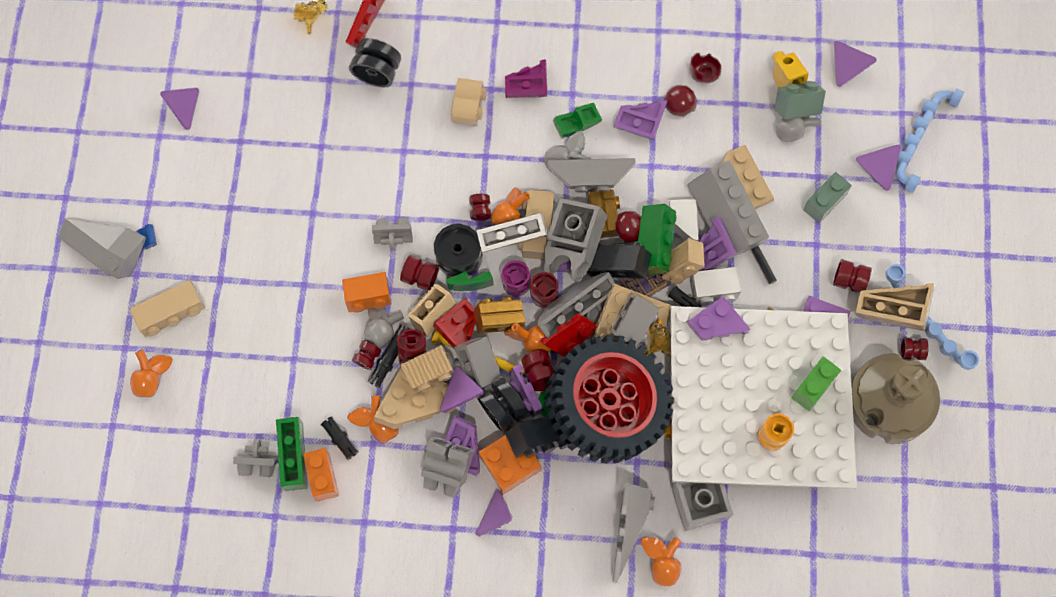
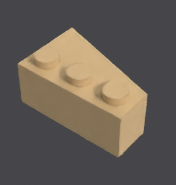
[856,283,935,331]

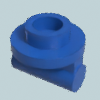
[136,224,157,249]

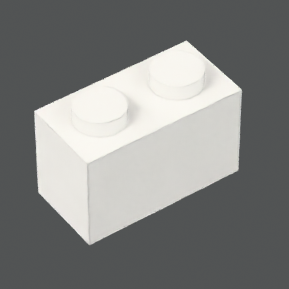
[691,267,741,305]

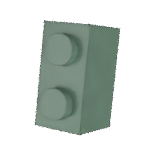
[774,81,826,120]
[803,172,852,223]

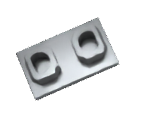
[372,218,413,251]
[233,440,279,477]

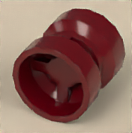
[469,193,491,221]
[901,337,929,360]
[352,340,381,370]

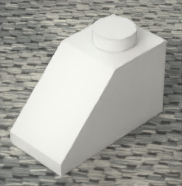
[669,199,698,241]

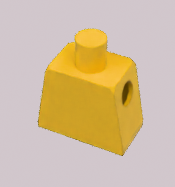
[772,51,808,87]

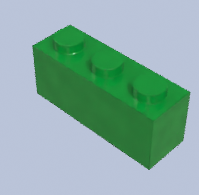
[638,204,677,275]
[276,417,308,491]

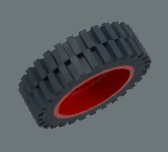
[546,335,674,464]

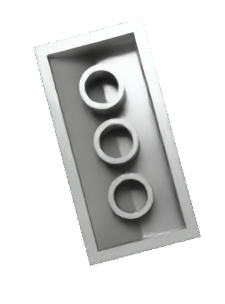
[687,160,769,260]

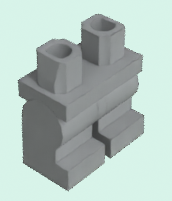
[421,437,475,497]

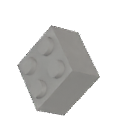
[672,482,734,531]

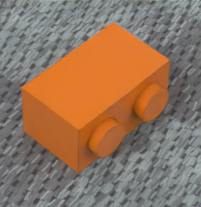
[342,272,392,313]
[303,448,339,502]

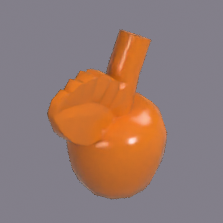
[491,187,530,225]
[504,323,551,353]
[130,349,173,397]
[347,396,399,443]
[641,536,682,586]

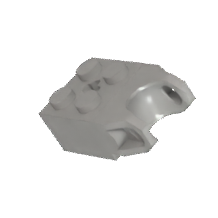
[544,198,608,283]

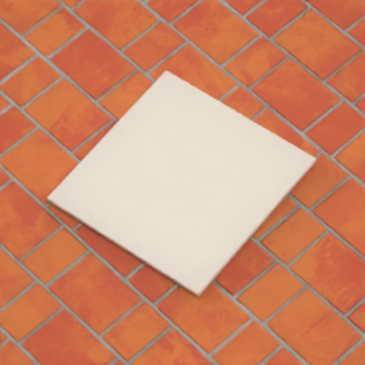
[670,306,857,489]

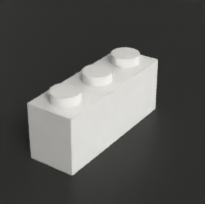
[477,213,548,252]

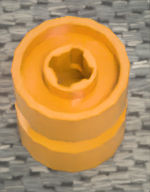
[758,413,794,451]

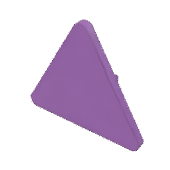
[834,41,877,87]
[160,88,199,130]
[856,145,901,191]
[440,367,483,413]
[476,489,512,537]

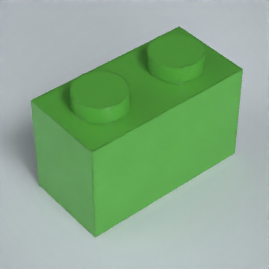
[791,356,841,411]

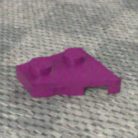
[505,59,547,98]

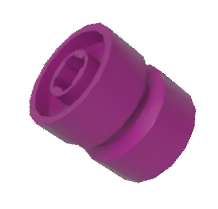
[501,260,530,297]

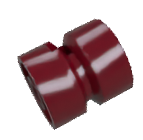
[400,255,439,291]
[833,259,872,293]
[530,272,559,308]
[397,329,427,365]
[521,350,554,392]

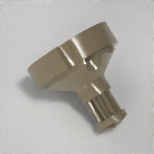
[851,354,940,444]

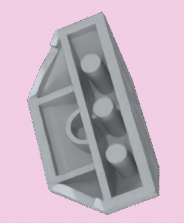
[548,158,635,193]
[537,272,616,338]

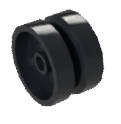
[349,38,401,88]
[434,224,483,277]
[476,376,530,434]

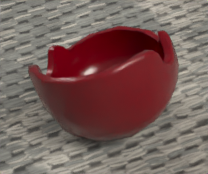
[690,52,722,83]
[664,85,697,117]
[615,211,641,244]

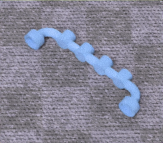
[896,88,964,193]
[885,264,979,370]

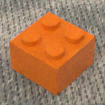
[478,435,542,495]

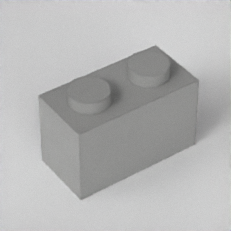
[610,293,659,347]
[454,336,501,388]

